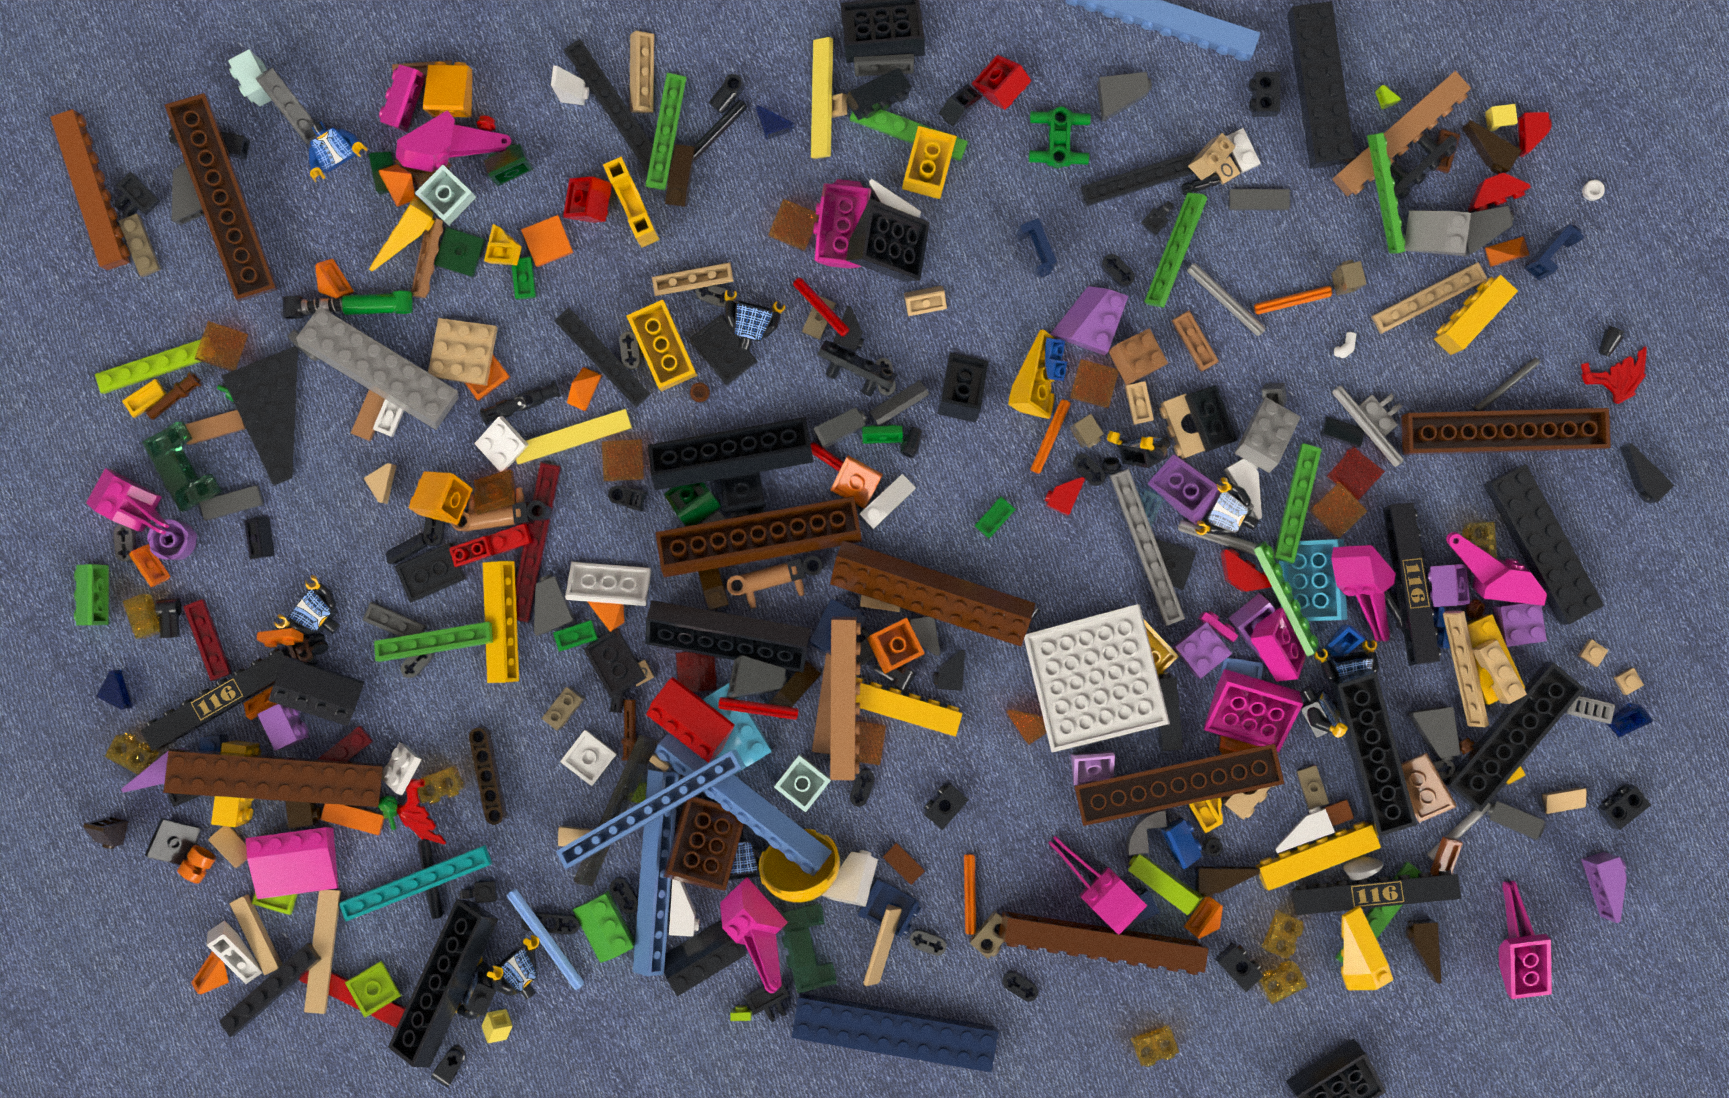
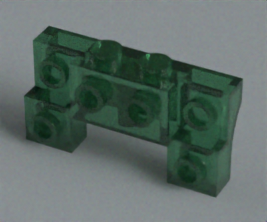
[142,421,221,512]
[781,902,837,993]

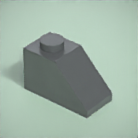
[910,617,940,656]

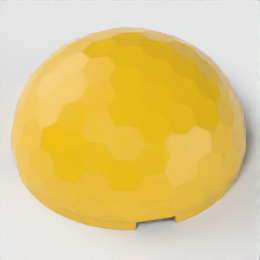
[759,829,840,902]

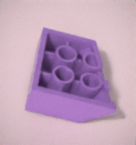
[1050,286,1128,356]

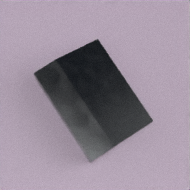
[840,0,925,63]
[846,199,930,282]
[1286,1038,1386,1098]

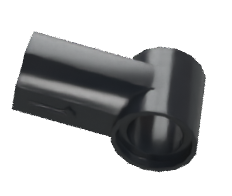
[709,74,744,114]
[155,598,182,638]
[874,663,916,691]

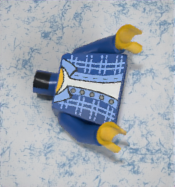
[309,121,368,182]

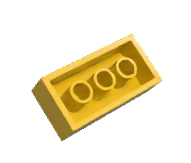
[1434,274,1518,355]
[626,300,698,392]
[1467,614,1525,704]
[211,740,261,827]

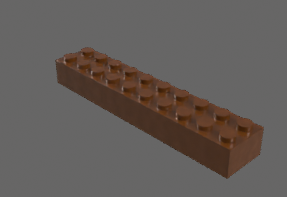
[164,93,278,302]
[1401,408,1611,455]
[655,496,862,578]
[830,541,1036,647]
[1074,744,1285,826]
[163,748,383,807]
[999,911,1209,975]

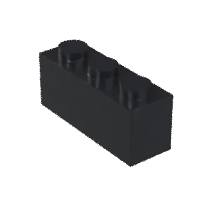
[846,68,912,121]

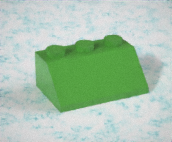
[74,564,109,625]
[573,890,635,963]

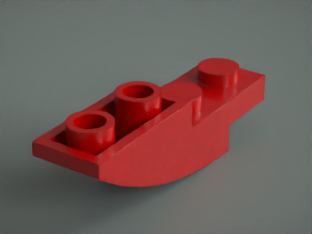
[449,523,533,567]

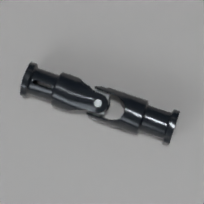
[480,380,561,425]

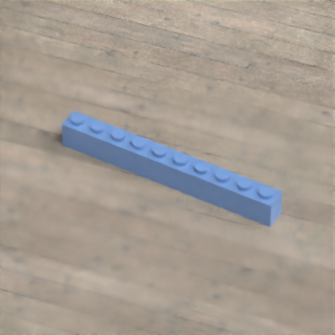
[1065,0,1260,61]
[655,733,832,877]
[556,749,746,869]
[633,770,679,976]

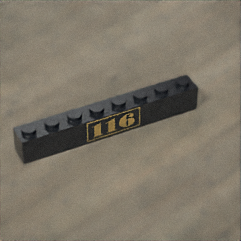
[1383,502,1441,666]
[140,648,292,751]
[1291,870,1462,915]

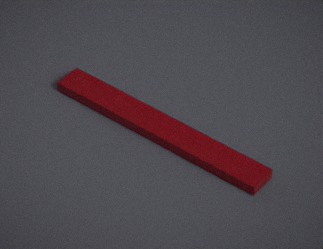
[515,462,561,622]

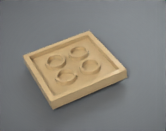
[428,318,498,386]

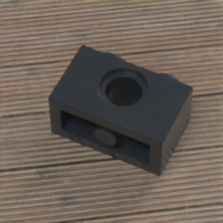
[923,782,969,831]
[1215,943,1264,992]

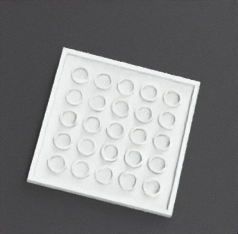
[1024,604,1170,752]

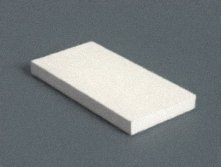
[565,562,651,606]

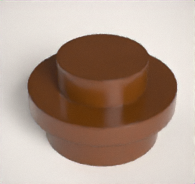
[690,382,710,402]
[1466,599,1485,619]
[1459,738,1475,755]

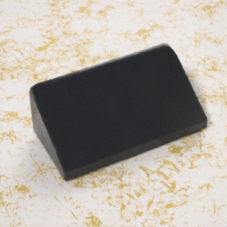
[1320,416,1364,448]
[244,517,274,559]
[386,533,428,565]

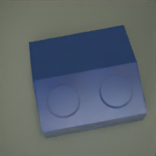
[1160,817,1202,869]

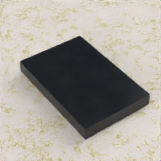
[690,315,758,386]
[1184,385,1237,452]
[395,543,466,603]
[583,628,647,699]

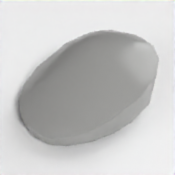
[1343,856,1383,880]

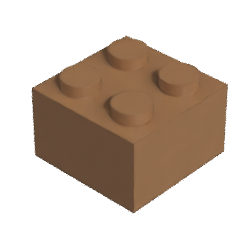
[1108,328,1168,386]

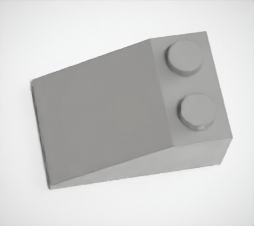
[1404,211,1471,256]

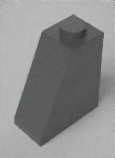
[1097,72,1152,122]
[172,162,204,225]
[1463,206,1514,257]
[813,408,867,449]
[534,574,576,636]
[727,656,786,699]
[1408,706,1460,761]
[1487,801,1547,842]

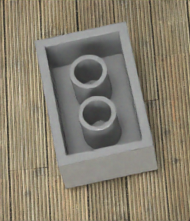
[1235,397,1301,473]

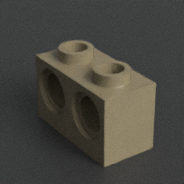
[1331,260,1367,296]
[1069,414,1104,449]
[541,686,586,731]
[969,910,1004,959]

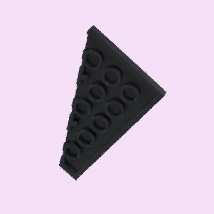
[221,346,298,486]

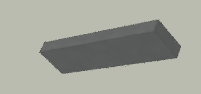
[256,67,317,145]

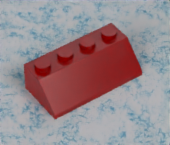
[646,677,735,763]

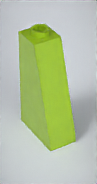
[1128,854,1204,915]

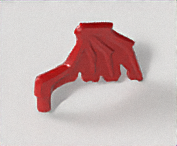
[1580,346,1647,404]
[396,778,446,844]

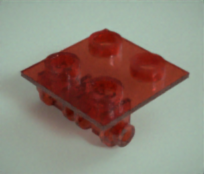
[1327,447,1385,501]
[676,652,717,692]

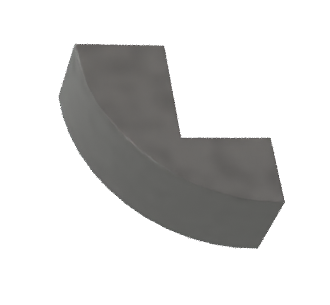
[1126,810,1167,855]

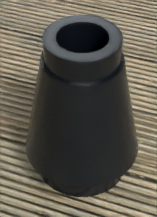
[1598,326,1624,357]
[899,427,922,458]

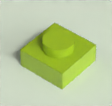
[730,1005,752,1021]

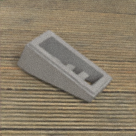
[1566,696,1615,724]

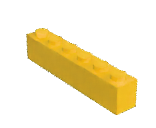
[483,561,519,683]
[856,677,963,737]
[1255,821,1381,891]

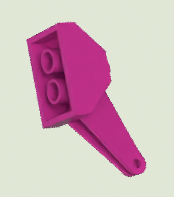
[396,110,511,172]
[86,468,170,535]
[1446,532,1547,606]
[1331,545,1396,642]
[1048,836,1147,935]
[720,877,788,993]
[1499,880,1552,999]

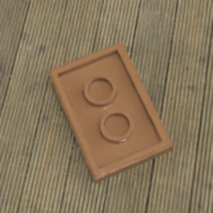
[1401,752,1456,823]

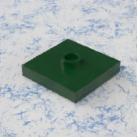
[434,227,486,278]

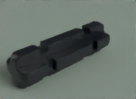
[1181,174,1220,195]

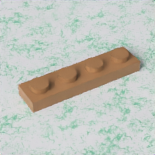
[411,218,443,298]

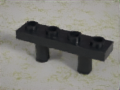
[1390,134,1457,200]
[817,340,897,396]

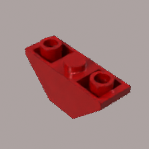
[1467,173,1531,213]
[1220,548,1272,592]

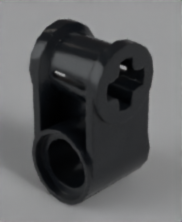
[608,486,648,512]
[430,1046,466,1088]

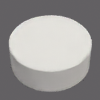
[1582,180,1605,201]

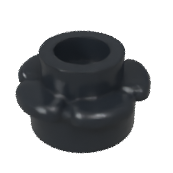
[1102,457,1121,474]
[1203,837,1223,857]

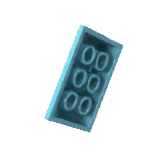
[1279,539,1347,621]
[702,683,772,775]

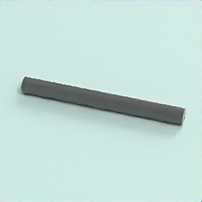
[1474,357,1540,411]

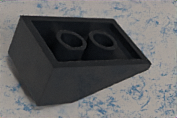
[937,353,988,423]

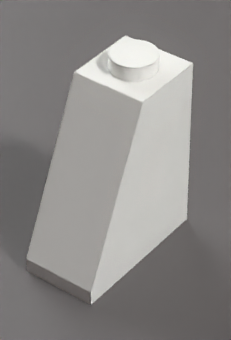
[822,850,878,907]

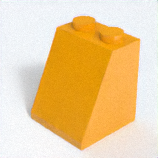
[423,62,472,118]
[408,471,473,525]

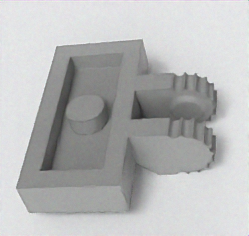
[1358,393,1402,436]

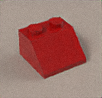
[971,55,1031,110]
[563,176,612,223]

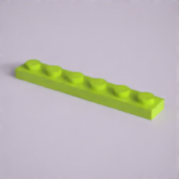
[95,337,217,394]

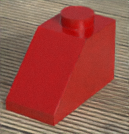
[1518,112,1552,157]
[1044,477,1085,516]

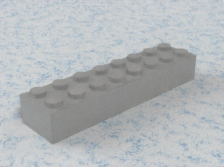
[296,306,458,430]

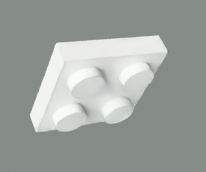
[474,416,529,473]
[560,730,617,786]
[381,742,422,795]

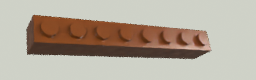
[50,109,130,270]

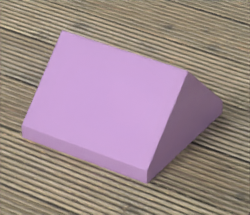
[1071,750,1115,785]

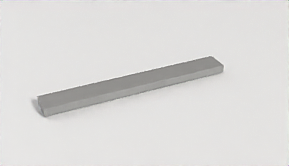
[1110,469,1185,626]

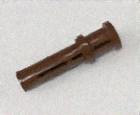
[145,371,202,420]
[621,700,639,761]

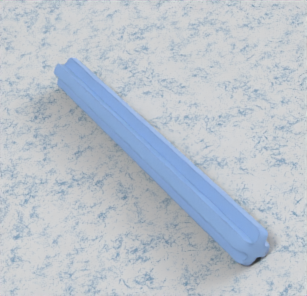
[507,889,584,990]

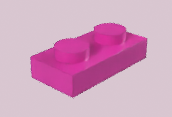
[1198,611,1238,642]

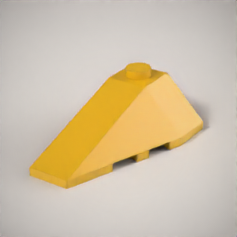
[369,195,435,271]
[1008,329,1055,419]
[1341,905,1393,990]

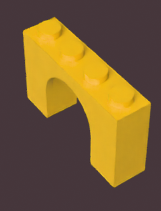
[603,157,660,248]

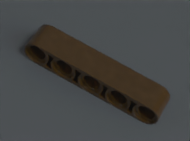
[469,727,507,825]

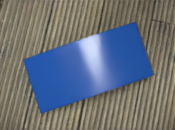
[1045,338,1067,381]
[1433,607,1450,648]

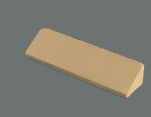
[629,31,654,113]
[652,262,734,296]
[229,894,283,975]
[863,904,902,986]

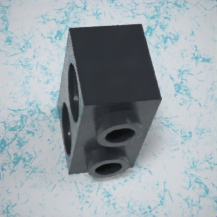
[1249,72,1280,117]
[1597,784,1651,830]

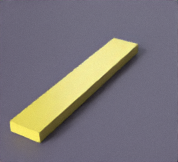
[811,37,833,159]
[516,409,632,465]

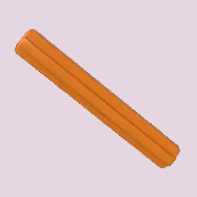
[1254,286,1332,315]
[1030,399,1071,474]
[964,854,976,935]

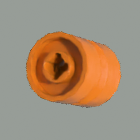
[177,845,216,884]

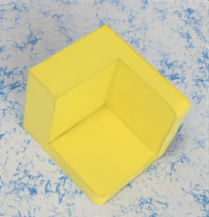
[1485,104,1518,131]
[482,1009,513,1043]

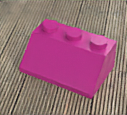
[379,64,426,132]
[1250,608,1307,682]

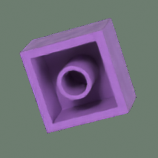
[1428,564,1470,607]
[1493,603,1547,647]
[1171,622,1232,679]
[257,704,309,751]

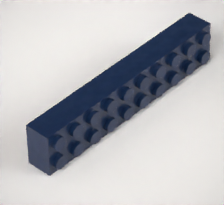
[791,993,998,1073]

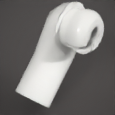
[1334,332,1356,358]

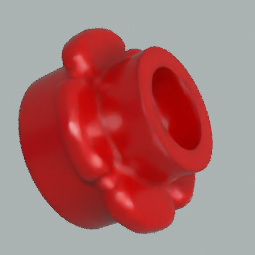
[476,116,496,132]

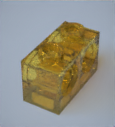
[1462,522,1497,559]
[122,594,160,639]
[104,733,159,775]
[417,765,464,805]
[1262,909,1304,960]
[1258,961,1308,1004]
[1130,1025,1179,1067]

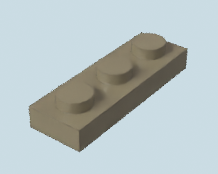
[119,214,161,277]

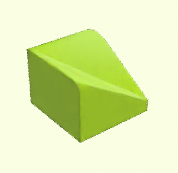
[1375,85,1401,110]

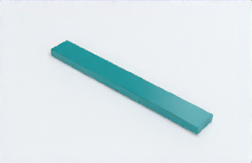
[339,845,493,922]

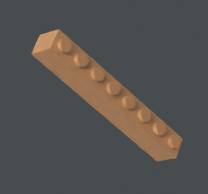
[1332,70,1471,197]
[830,617,861,780]

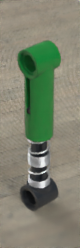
[282,291,413,319]

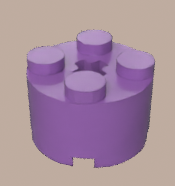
[147,519,197,560]

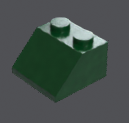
[484,144,533,186]
[664,482,721,526]

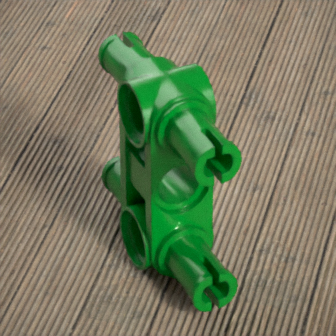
[1028,107,1091,169]

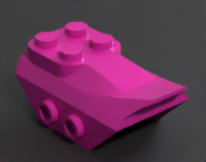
[813,179,871,268]

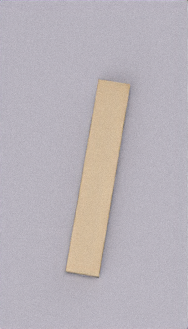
[1372,262,1487,334]
[1443,611,1489,727]
[304,889,341,1014]

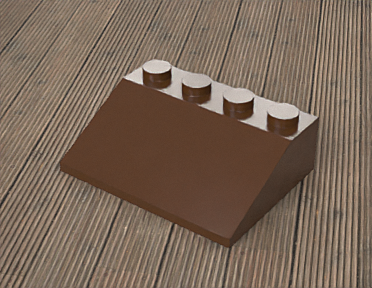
[663,797,744,891]

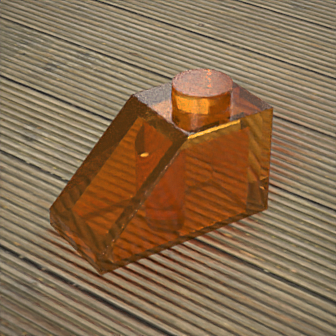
[1005,708,1047,745]

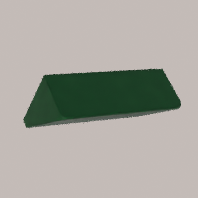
[369,152,394,195]

